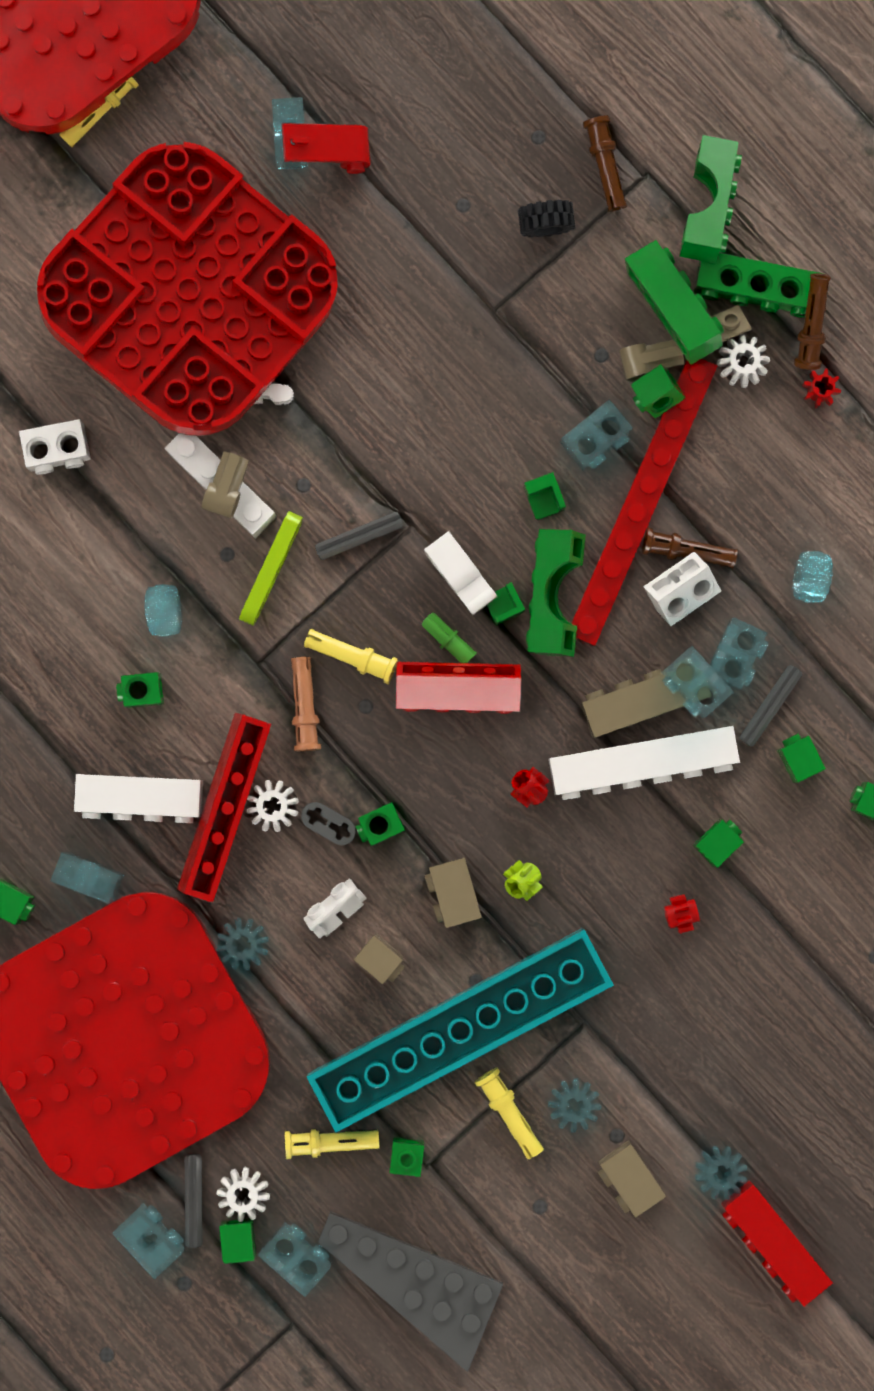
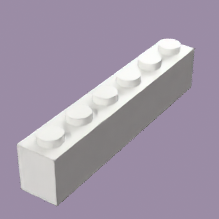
[548,726,740,800]

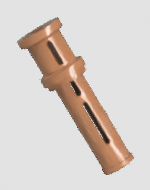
[291,657,321,752]

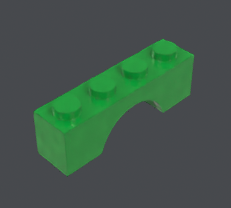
[679,135,742,264]
[526,529,586,657]

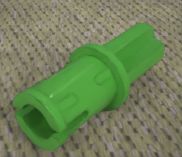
[422,613,477,663]

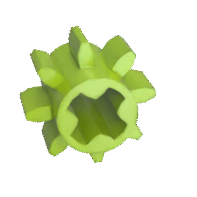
[503,860,543,901]

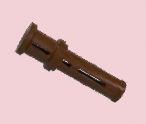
[583,115,627,212]
[794,273,831,370]
[642,527,738,569]

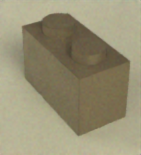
[425,857,482,928]
[354,933,404,984]
[598,1140,666,1218]

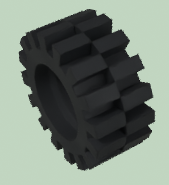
[518,200,576,238]

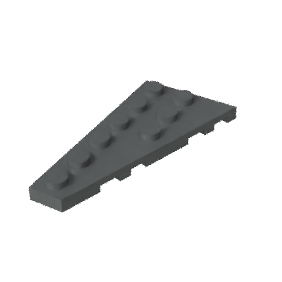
[318,1211,503,1372]

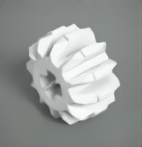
[717,335,770,388]
[247,780,299,832]
[216,1167,270,1222]

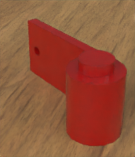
[282,123,371,174]

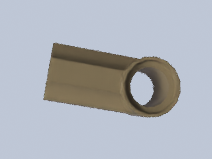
[619,340,684,381]
[201,451,250,519]

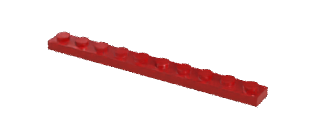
[571,359,718,647]

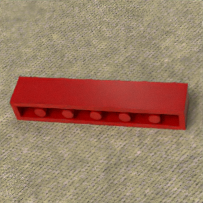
[177,713,271,903]

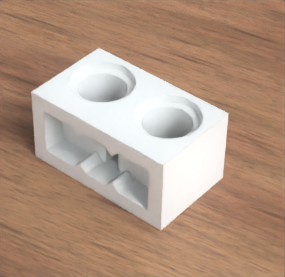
[19,419,91,475]
[643,552,721,626]

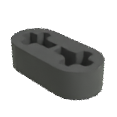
[301,802,356,845]

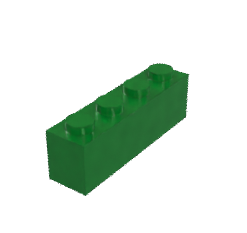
[624,240,724,365]

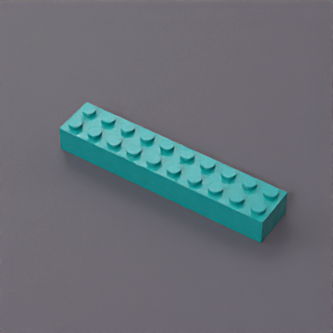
[306,928,614,1133]

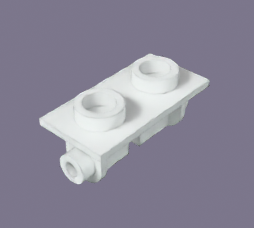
[303,878,367,939]

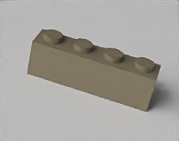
[580,659,712,738]

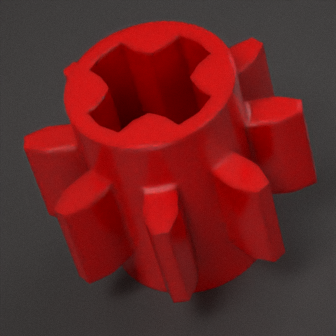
[802,368,842,408]
[510,767,549,808]
[664,894,700,934]

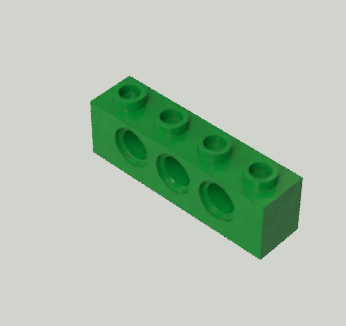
[694,253,824,318]

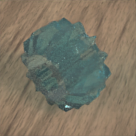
[792,551,833,603]
[144,584,182,637]
[216,918,269,970]
[548,1078,601,1132]
[694,1145,748,1199]

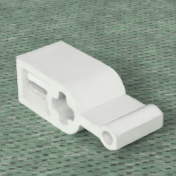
[424,531,497,615]

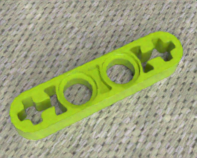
[239,511,303,626]

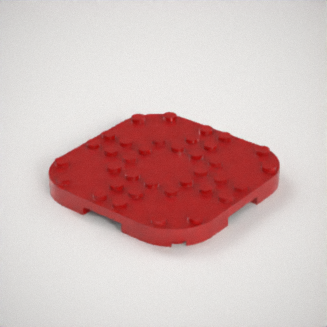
[0,0,201,134]
[37,142,338,436]
[0,892,270,1189]

